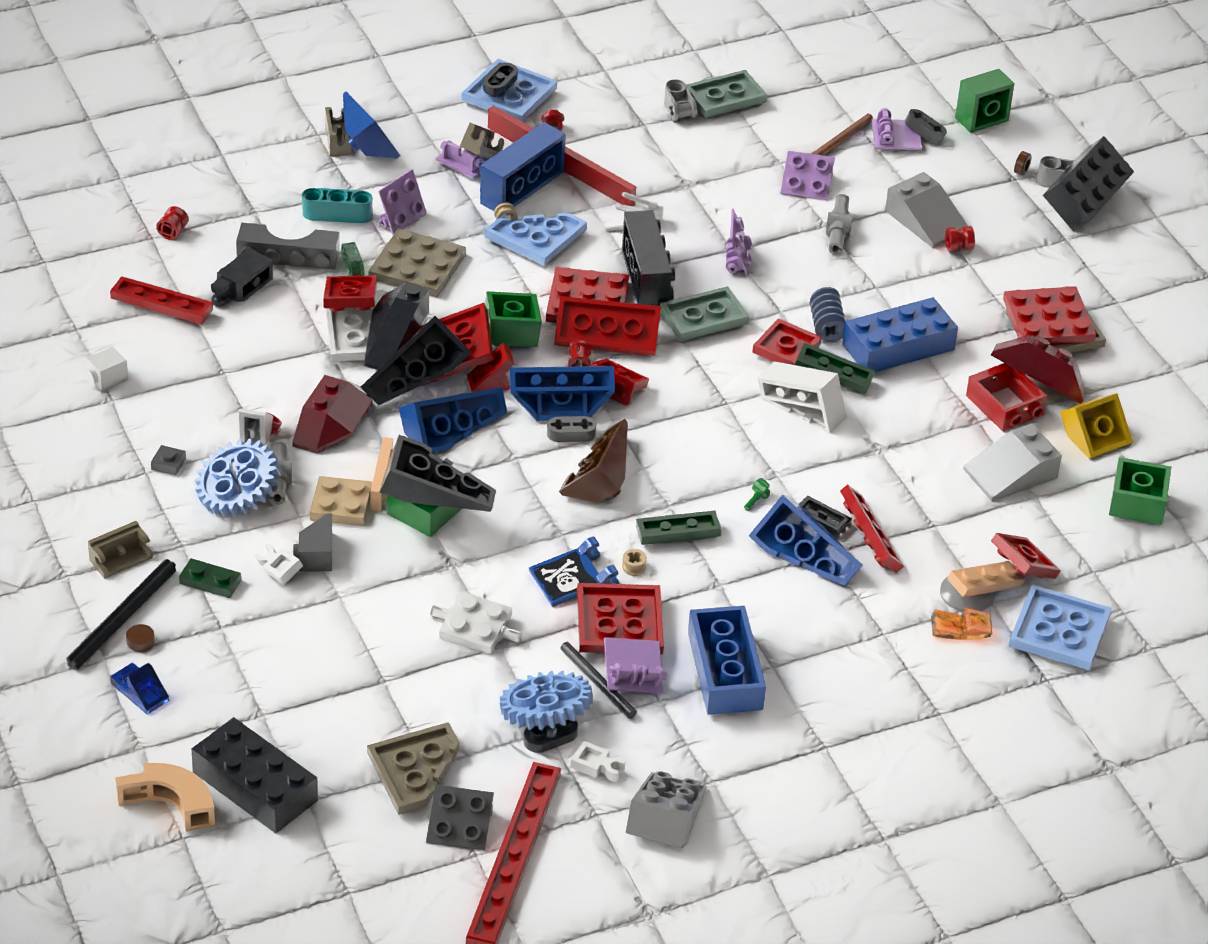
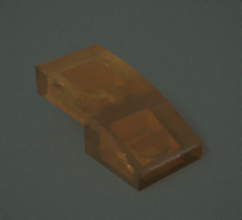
[931,608,993,640]

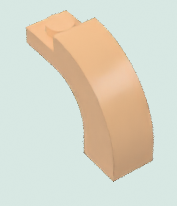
[115,763,215,831]

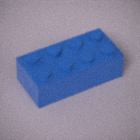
[480,122,566,216]
[842,297,958,372]
[688,605,766,715]

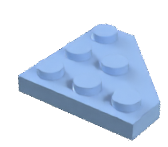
[485,212,587,266]

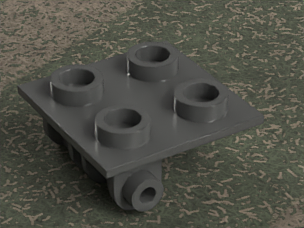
[426,785,494,850]

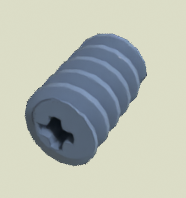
[809,287,845,342]

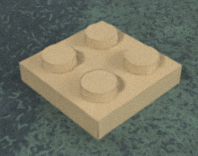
[310,476,372,526]

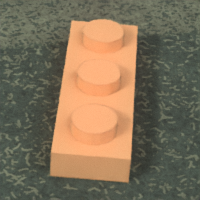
[370,437,394,512]
[947,561,1025,597]

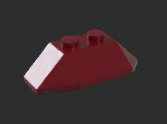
[991,335,1086,404]
[292,375,373,453]

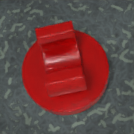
[541,110,565,131]

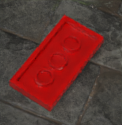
[554,296,661,356]

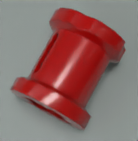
[568,340,592,367]

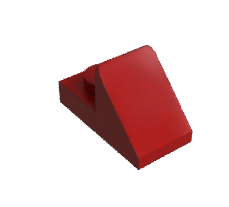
[467,343,515,392]

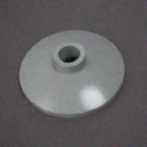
[940,576,995,613]

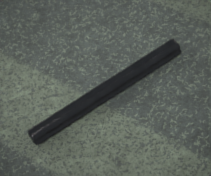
[66,559,176,670]

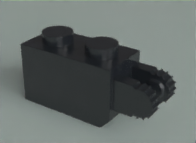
[211,248,273,307]

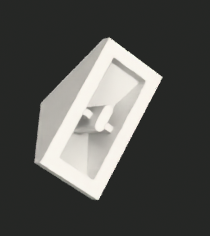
[239,409,273,446]

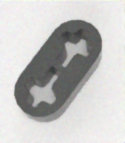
[904,109,947,144]
[546,416,597,442]

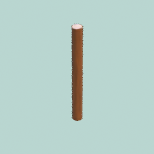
[811,113,873,156]

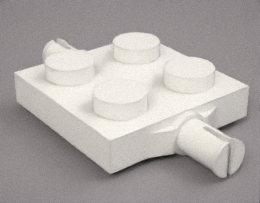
[430,591,522,655]

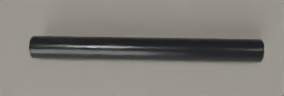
[560,641,637,719]

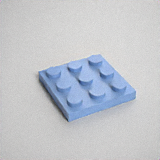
[461,59,558,122]
[1009,584,1112,671]

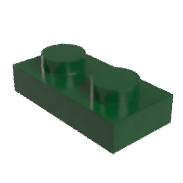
[179,558,242,598]

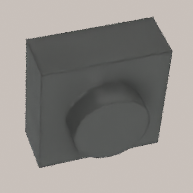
[151,445,186,476]

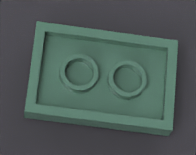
[686,69,767,118]
[660,286,750,341]

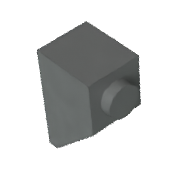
[293,513,332,572]

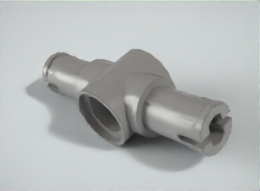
[826,194,853,255]
[269,441,292,505]

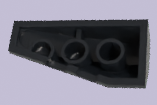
[364,282,429,370]
[360,316,472,406]
[379,434,496,512]

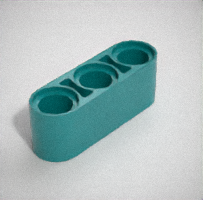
[302,188,373,223]

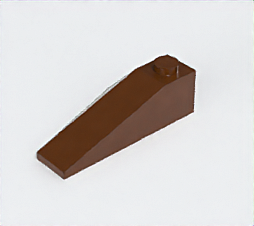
[559,418,628,503]

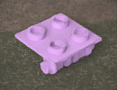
[871,108,922,151]
[780,151,835,201]
[378,169,427,235]
[726,208,753,276]
[604,637,667,694]

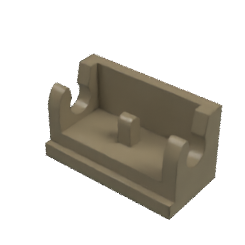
[325,107,354,157]
[460,122,504,159]
[88,520,153,579]

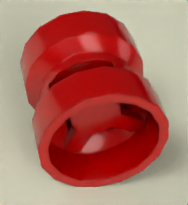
[156,206,189,240]
[945,226,975,252]

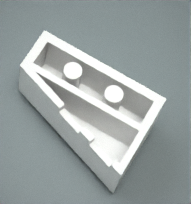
[757,362,847,433]

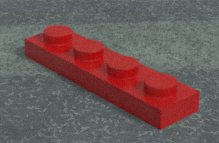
[110,276,213,325]
[840,484,904,573]

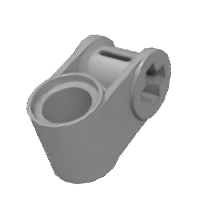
[664,79,697,121]
[1036,156,1074,187]

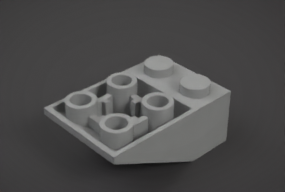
[625,771,708,848]

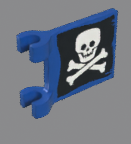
[528,536,620,607]

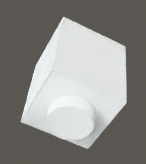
[85,346,128,391]

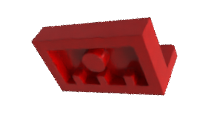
[591,358,650,406]

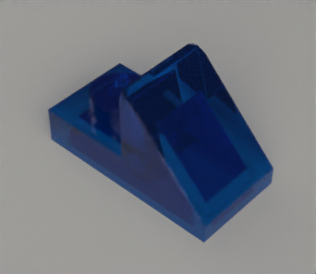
[110,662,170,715]

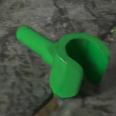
[744,478,770,511]

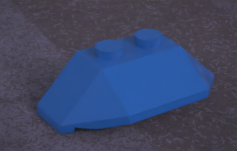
[510,366,615,422]

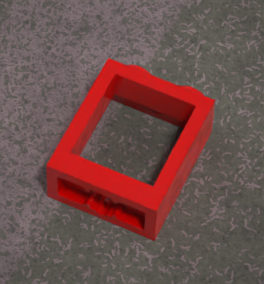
[966,363,1047,432]

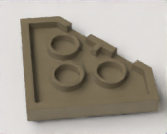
[367,722,460,815]

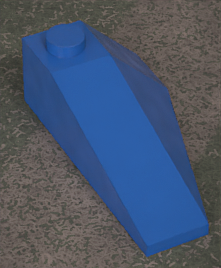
[343,91,401,159]
[398,387,507,453]
[748,495,863,586]

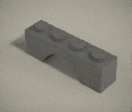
[236,222,340,270]

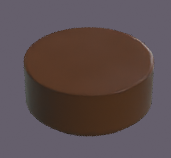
[1014,151,1032,176]
[126,624,155,651]

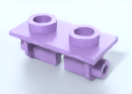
[436,140,484,178]

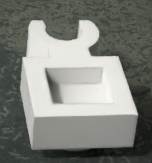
[254,544,303,585]
[570,741,626,782]

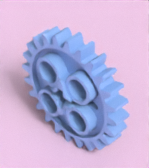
[194,439,281,517]
[499,671,593,730]

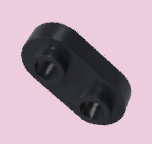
[483,63,518,97]
[523,720,578,753]

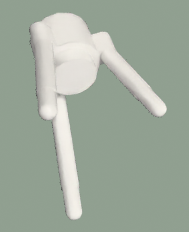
[605,192,664,231]

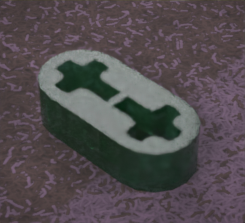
[341,242,365,276]

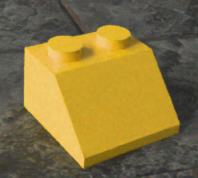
[1059,393,1133,459]

